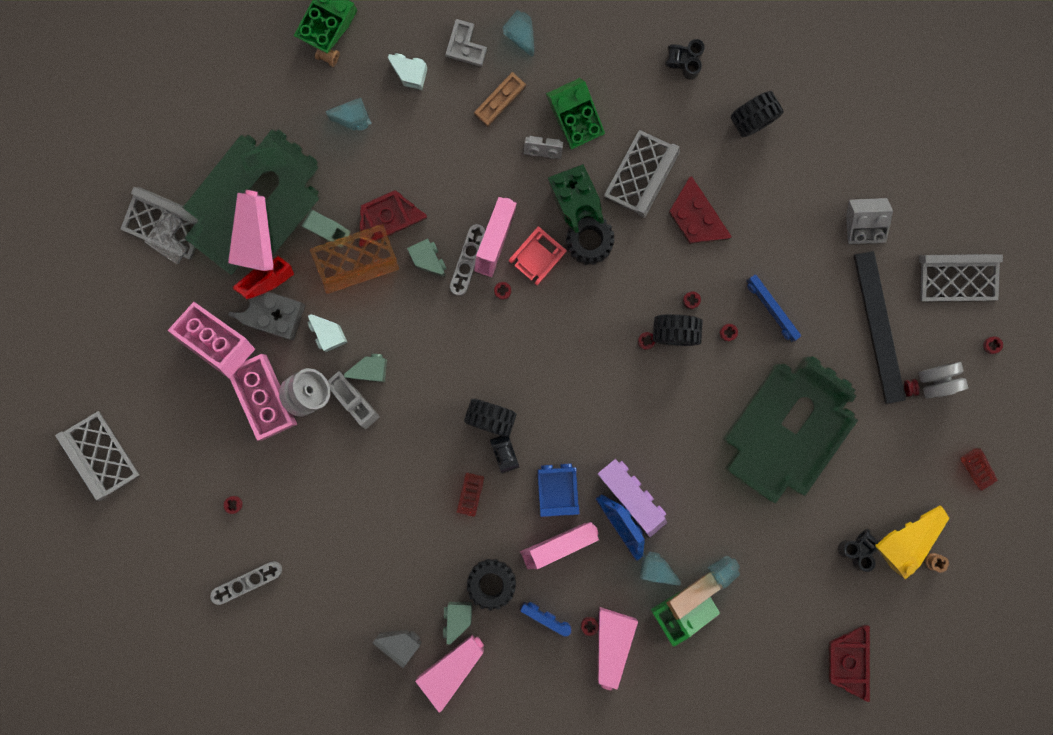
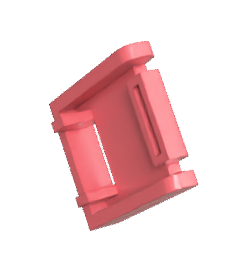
[509,226,567,286]

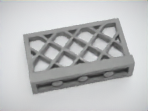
[604,130,680,218]
[121,187,210,259]
[919,254,1003,301]
[55,411,140,501]

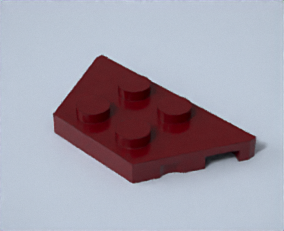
[669,176,732,244]
[359,190,427,248]
[829,625,870,702]

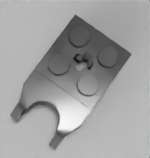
[228,292,306,341]

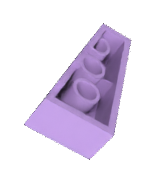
[597,459,667,538]

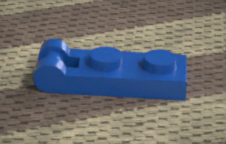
[520,601,571,636]

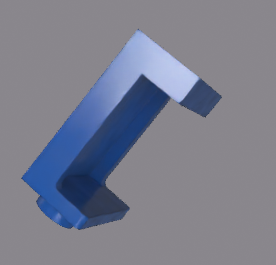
[537,464,579,517]

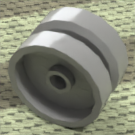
[918,362,969,399]
[279,368,330,417]

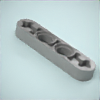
[450,224,485,296]
[210,561,282,605]

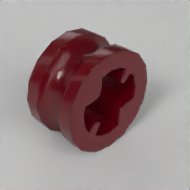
[494,282,511,300]
[683,291,701,309]
[720,324,738,341]
[638,332,655,350]
[983,336,1003,354]
[904,379,919,397]
[223,496,243,514]
[581,617,599,636]

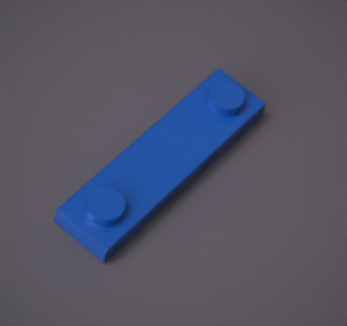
[746,275,801,342]

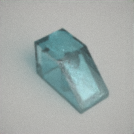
[503,10,534,57]
[325,98,372,130]
[640,552,681,586]
[708,556,740,589]

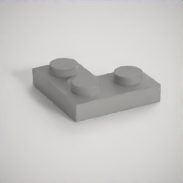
[445,19,487,67]

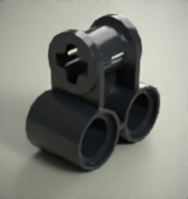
[665,39,705,80]
[490,436,520,474]
[838,529,881,572]

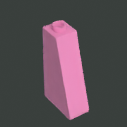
[228,190,273,271]
[474,197,517,277]
[520,522,599,569]
[598,607,638,690]
[415,635,484,713]

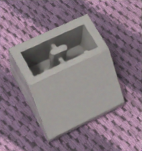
[846,198,893,244]

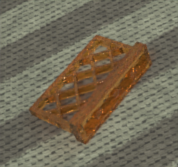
[310,224,399,294]

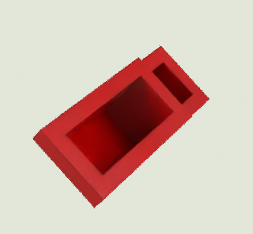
[233,256,294,299]

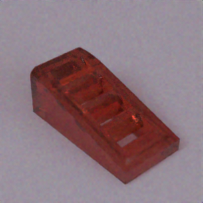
[960,448,998,491]
[456,473,484,517]

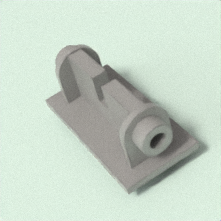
[524,136,563,159]

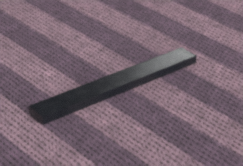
[854,251,906,404]

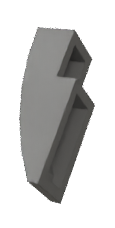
[328,371,380,429]

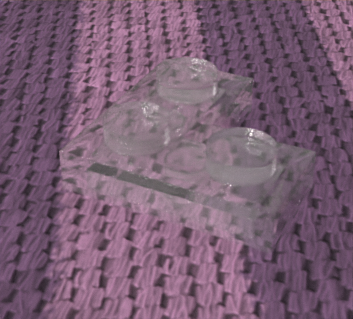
[145,210,188,264]

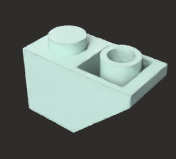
[388,53,427,90]
[307,314,348,352]

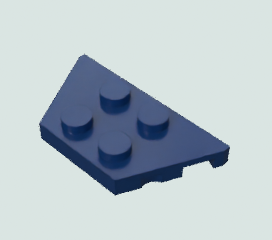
[595,495,645,561]

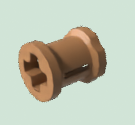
[315,49,340,67]
[925,553,949,573]

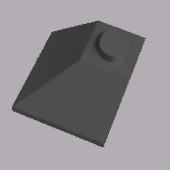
[372,630,422,668]

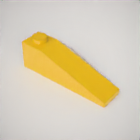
[876,505,949,580]

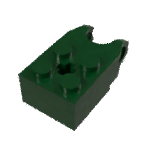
[548,164,604,233]

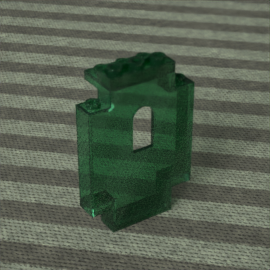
[183,129,321,275]
[723,356,858,504]

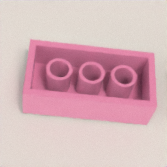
[168,302,255,378]
[230,354,297,441]

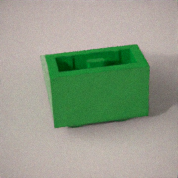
[293,0,357,54]
[546,78,605,150]
[650,587,720,647]

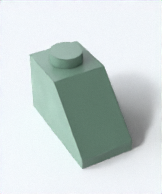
[344,353,387,382]

